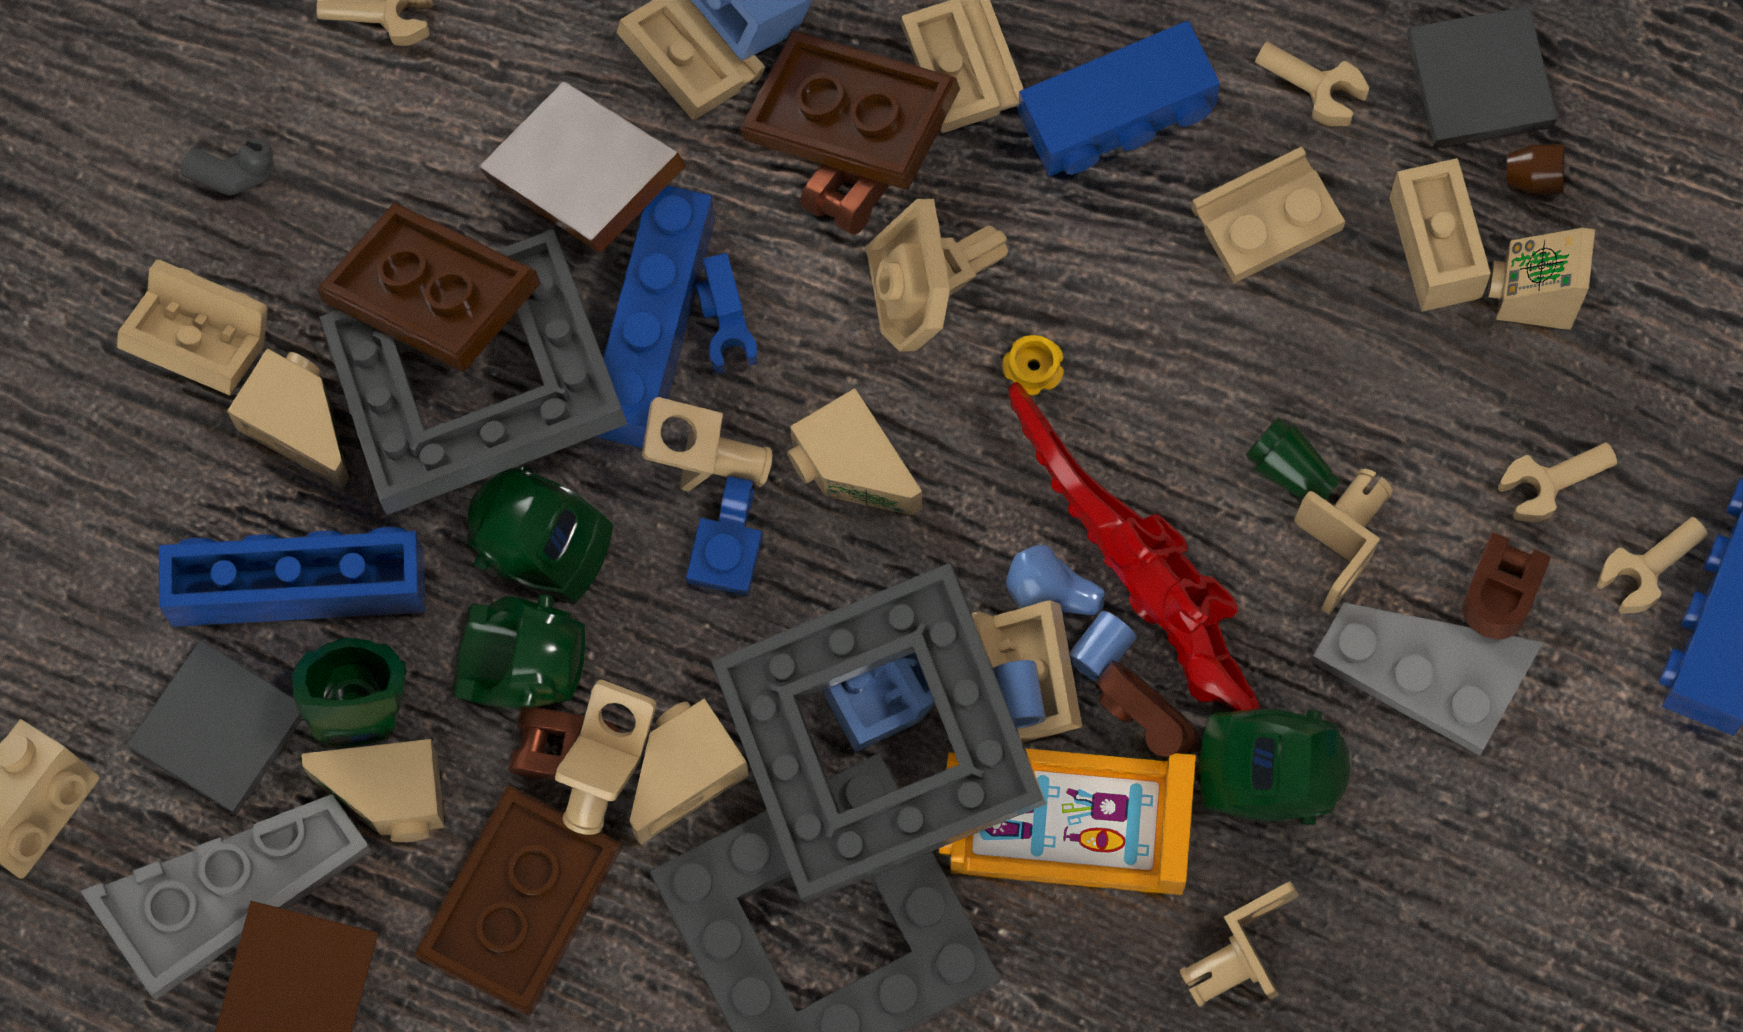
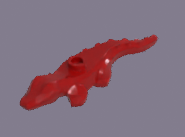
[1008,382,1260,712]

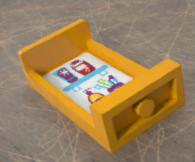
[939,748,1196,895]

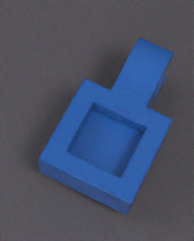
[695,253,758,374]
[686,476,763,597]

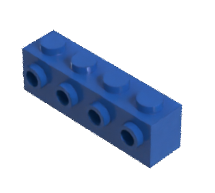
[159,527,426,627]

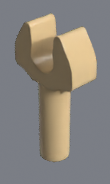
[317,0,433,46]
[1255,41,1369,126]
[1498,442,1617,522]
[1597,517,1708,614]

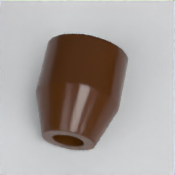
[1507,144,1564,194]

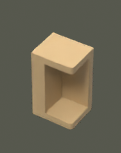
[1389,158,1491,312]

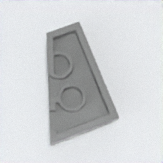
[1311,602,1544,756]

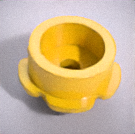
[1002,335,1064,395]

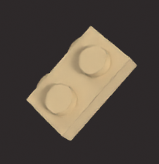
[117,259,267,396]
[972,600,1082,743]
[0,719,99,879]

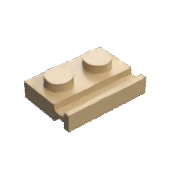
[616,0,765,121]
[901,0,1024,133]
[1191,146,1345,283]

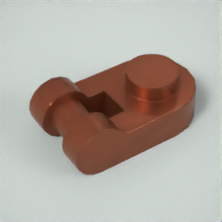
[800,164,890,235]
[1462,531,1552,639]
[1096,660,1199,757]
[508,707,622,780]

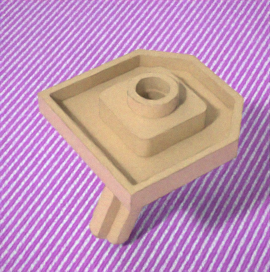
[866,199,1008,352]

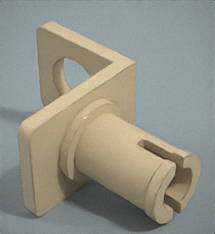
[642,397,772,491]
[1294,469,1393,615]
[555,680,656,835]
[1179,881,1299,1007]

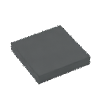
[1407,6,1557,148]
[127,639,303,816]

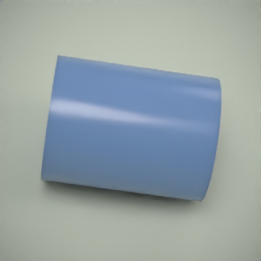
[1069,611,1137,682]
[994,660,1046,729]

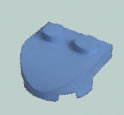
[822,599,935,752]

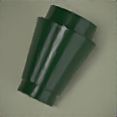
[1245,417,1341,500]

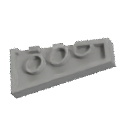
[80,794,372,1000]

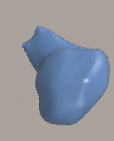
[1006,545,1105,615]

